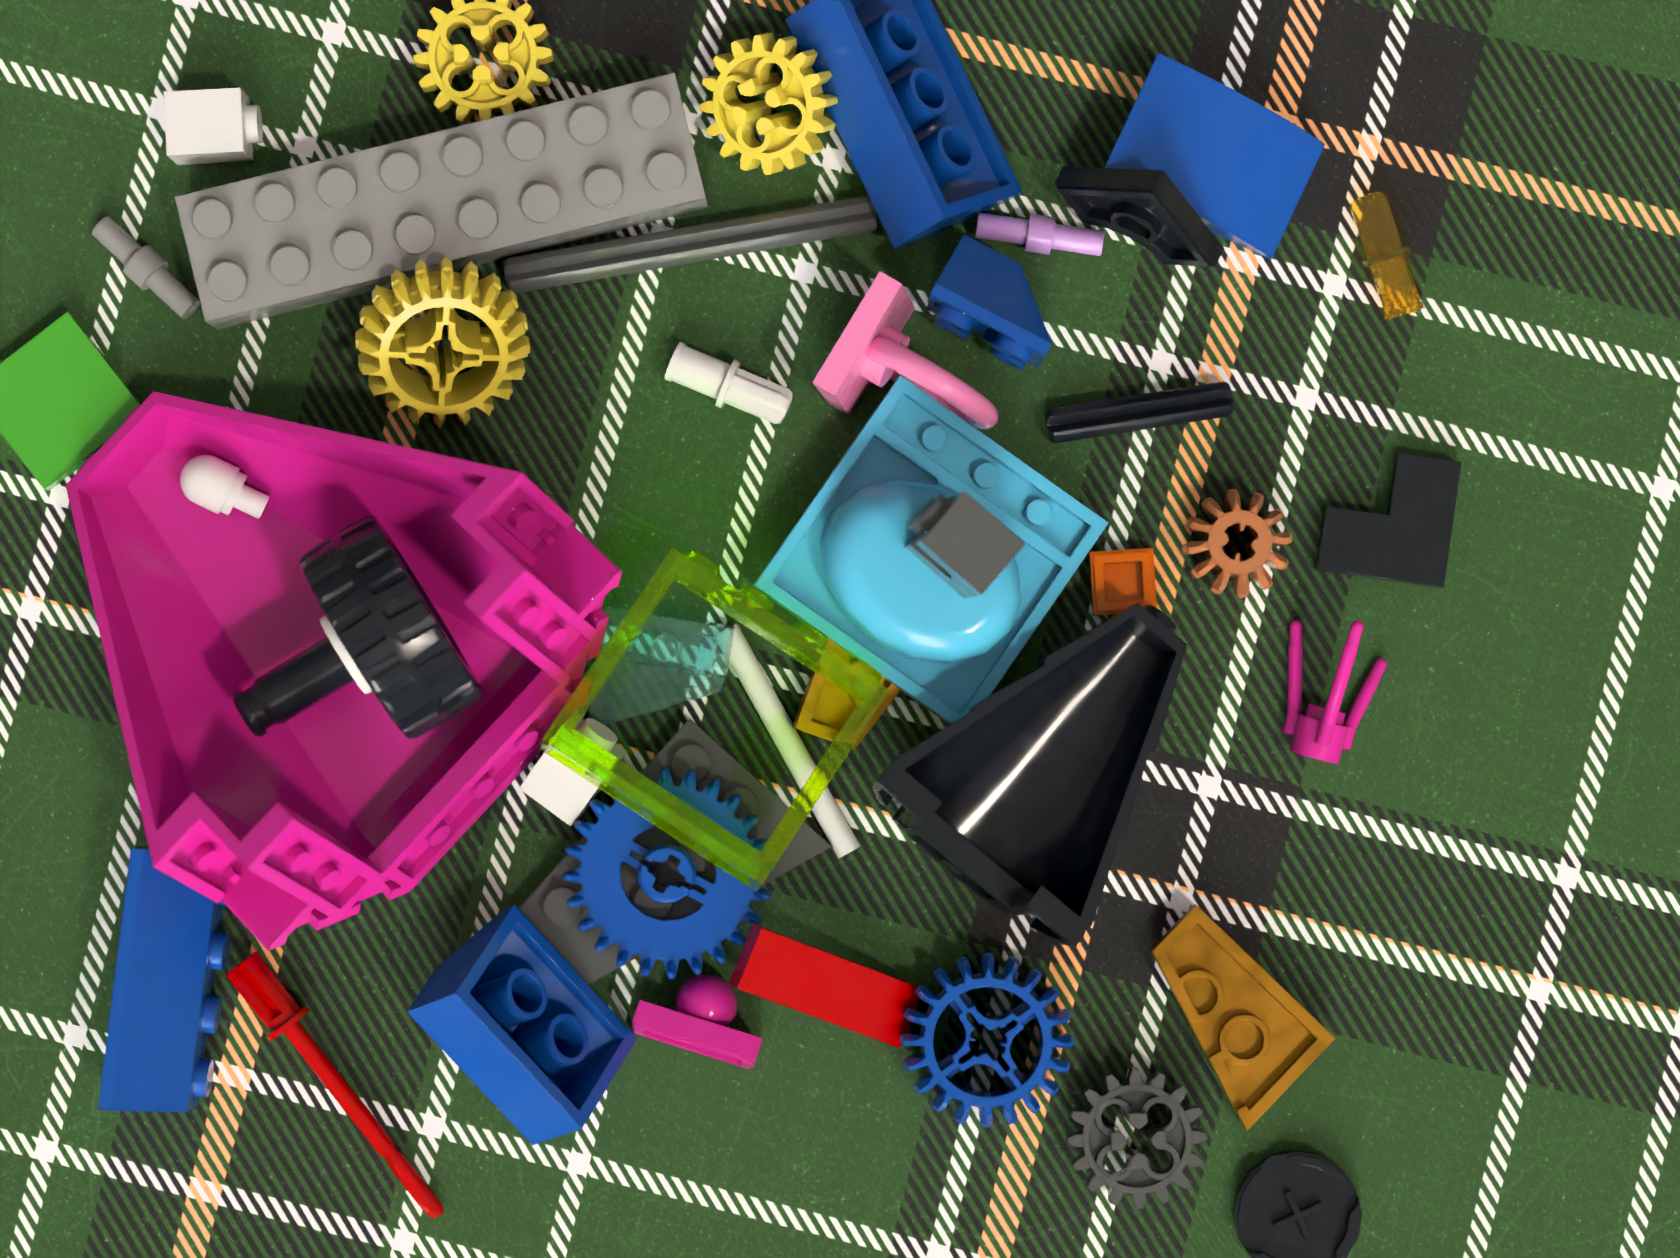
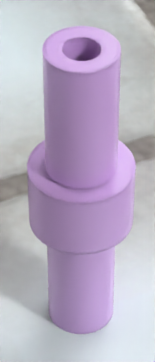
[975,212,1105,256]

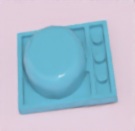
[752,375,1108,725]

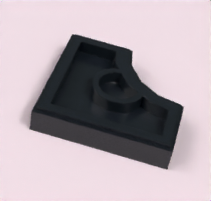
[1054,166,1224,267]

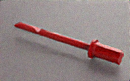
[226,951,444,1218]

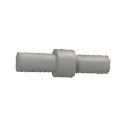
[92,216,200,320]

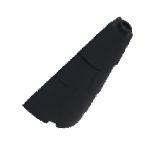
[873,603,1187,947]

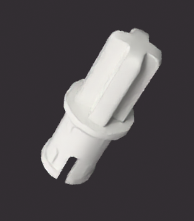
[665,342,793,424]

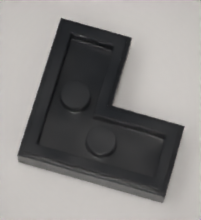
[1315,453,1462,589]

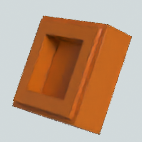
[1088,548,1157,616]

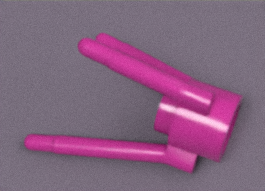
[1282,620,1387,764]

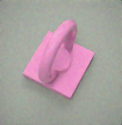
[812,271,998,429]

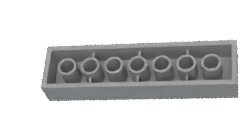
[175,73,708,330]

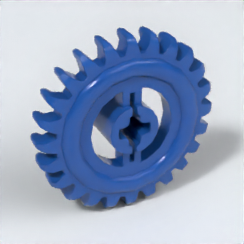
[562,766,775,979]

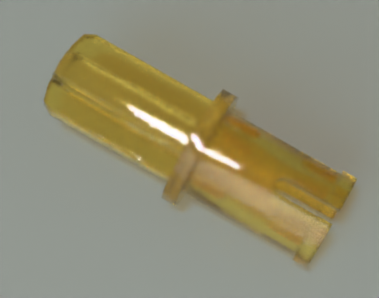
[1350,192,1424,321]

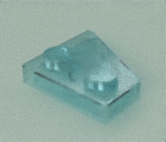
[589,605,735,726]

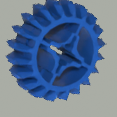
[900,952,1074,1127]

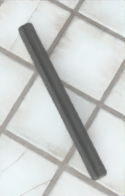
[504,195,879,293]

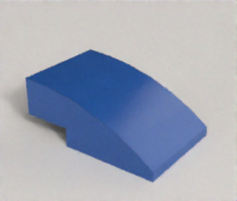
[1105,53,1325,260]

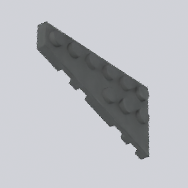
[518,718,832,985]

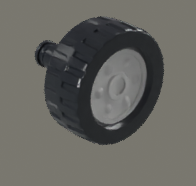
[232,516,483,739]

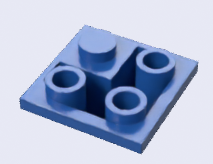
[927,235,1052,370]

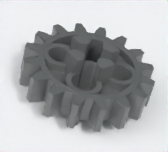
[1066,1067,1207,1209]

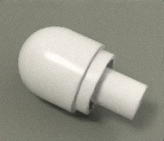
[180,455,270,519]

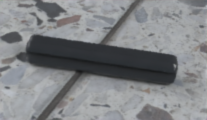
[1045,381,1234,443]

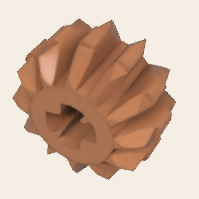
[1182,489,1292,598]

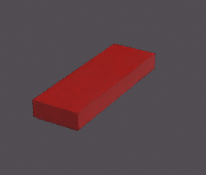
[729,924,920,1048]

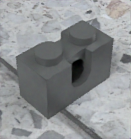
[905,491,1025,598]

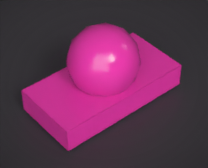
[632,974,763,1069]

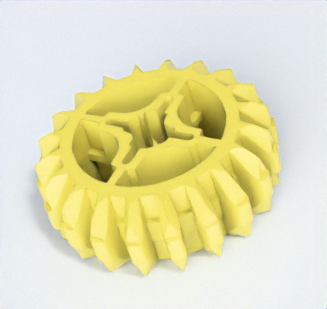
[355,256,530,429]

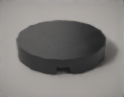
[1232,1149,1362,1258]

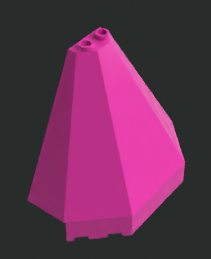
[66,391,622,951]

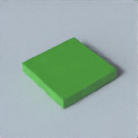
[0,312,141,491]

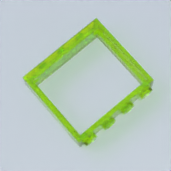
[540,547,890,893]

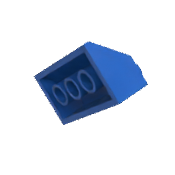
[785,0,1023,249]
[98,845,230,1112]

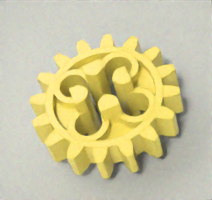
[413,0,554,125]
[699,33,838,175]

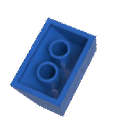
[407,904,637,1145]

